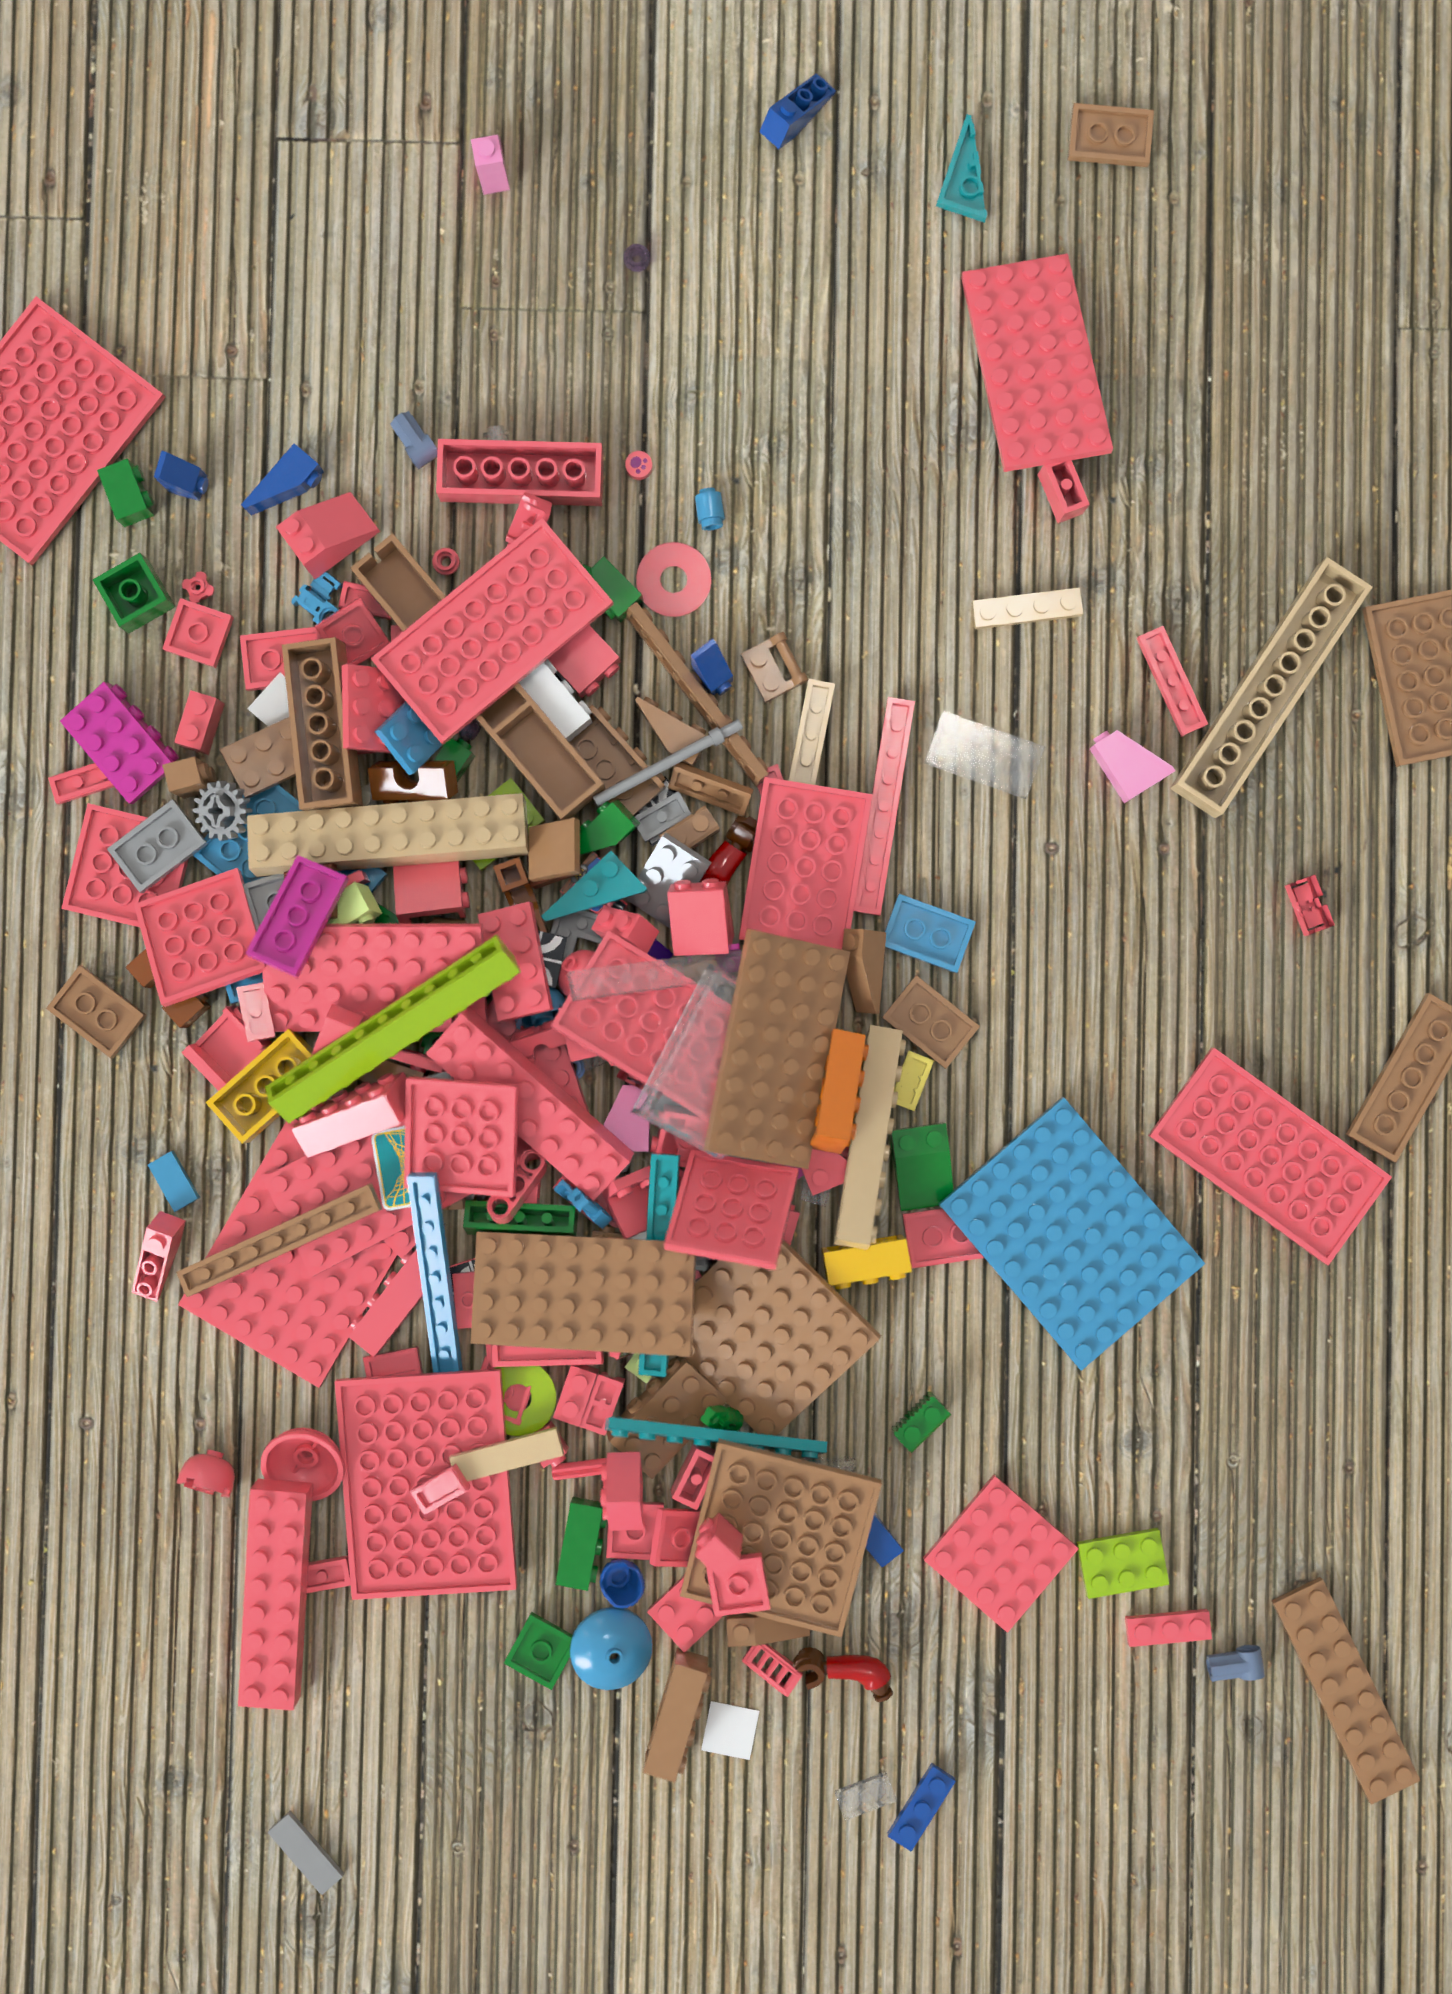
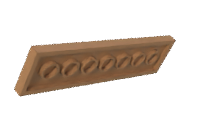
[1271,1577,1421,1805]

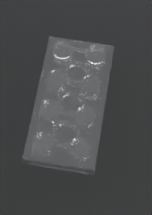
[924,711,1045,799]

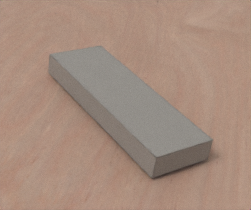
[267,1811,344,1895]

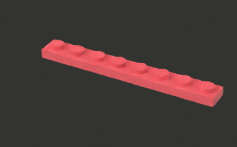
[854,697,915,916]

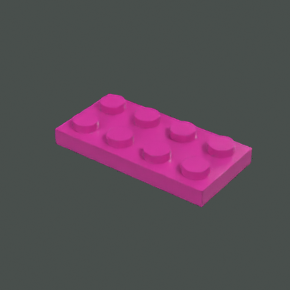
[245,855,349,978]

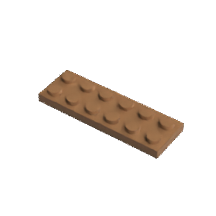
[1345,993,1452,1163]

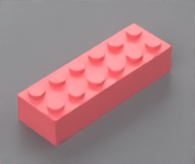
[436,439,604,506]

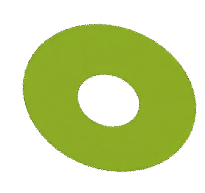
[493,1366,556,1436]

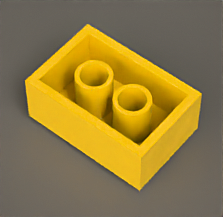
[821,1234,912,1289]

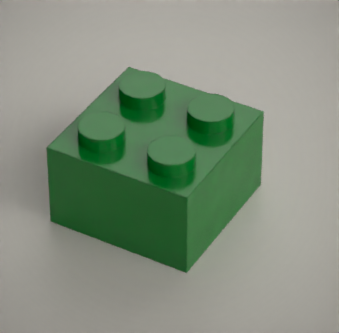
[92,553,176,634]

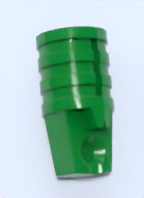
[700,1405,743,1431]

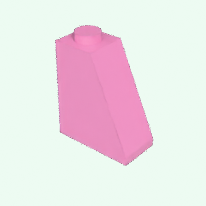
[471,135,510,195]
[1090,730,1175,803]
[603,1080,651,1152]

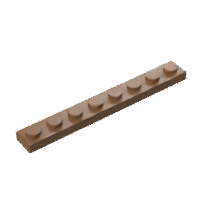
[626,602,768,787]
[176,1183,383,1297]

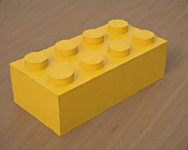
[206,1029,313,1144]

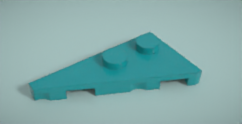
[936,114,987,223]
[541,851,648,921]

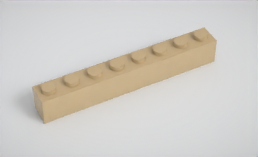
[834,1025,906,1250]

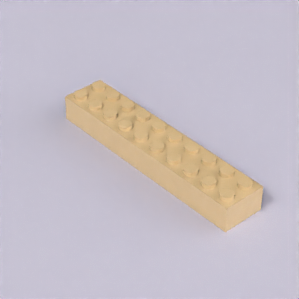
[1170,557,1372,818]
[247,793,529,877]

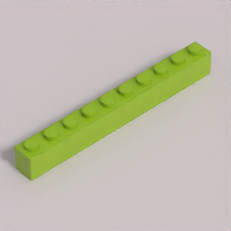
[265,935,520,1123]

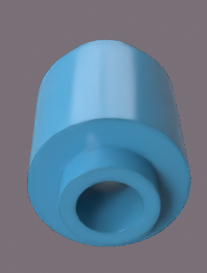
[695,488,725,531]

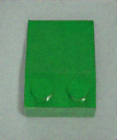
[890,1122,954,1211]

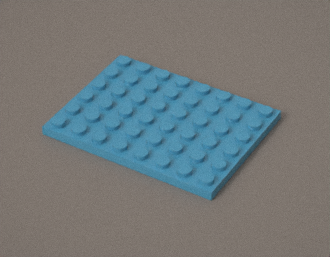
[938,1097,1205,1371]

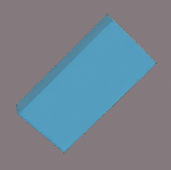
[148,1151,200,1212]

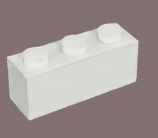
[519,659,592,742]

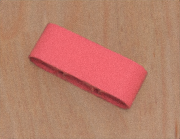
[487,1149,547,1224]

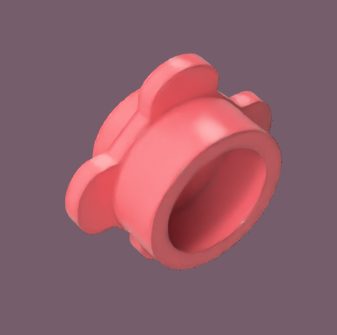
[182,571,214,603]

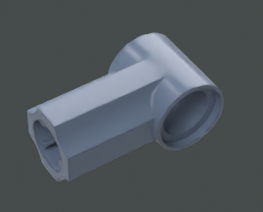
[390,411,438,470]
[1206,1645,1265,1682]

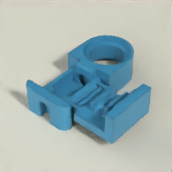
[291,571,343,623]
[554,1179,613,1229]

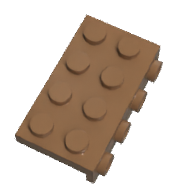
[569,705,665,816]
[606,1356,726,1479]

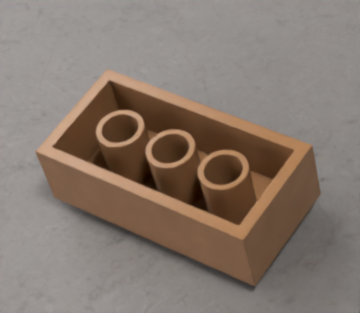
[643,1648,712,1783]

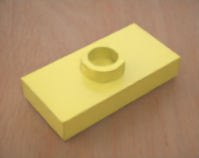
[894,1051,934,1111]

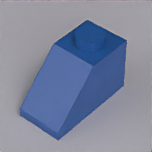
[154,451,208,501]

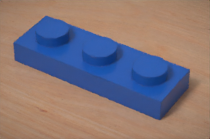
[887,1763,956,1852]

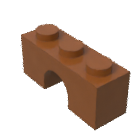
[368,761,458,804]
[493,857,549,933]
[125,949,211,1028]

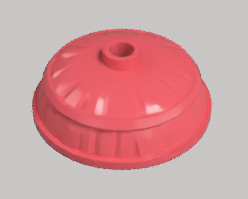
[260,1428,344,1501]

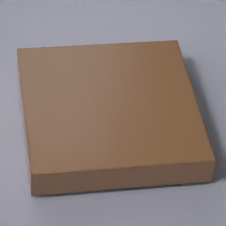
[529,818,580,882]

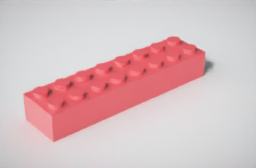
[426,1006,634,1201]
[238,1479,313,1710]

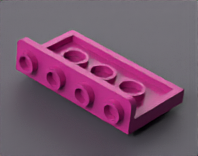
[60,682,179,804]

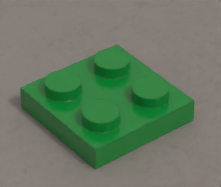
[504,1612,573,1690]

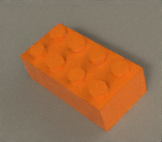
[810,1028,869,1154]

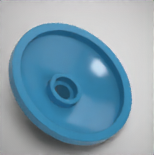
[570,1607,652,1690]

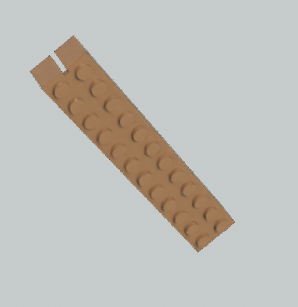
[350,533,606,820]

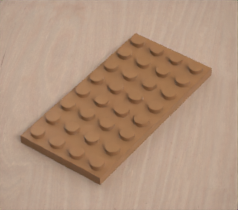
[704,929,850,1169]
[470,1231,696,1357]

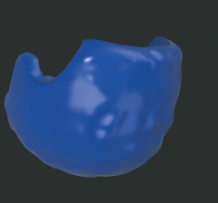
[600,1559,645,1609]

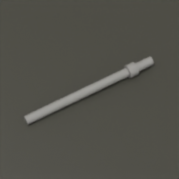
[593,719,743,806]

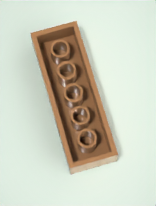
[282,637,363,811]

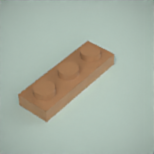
[668,762,754,816]

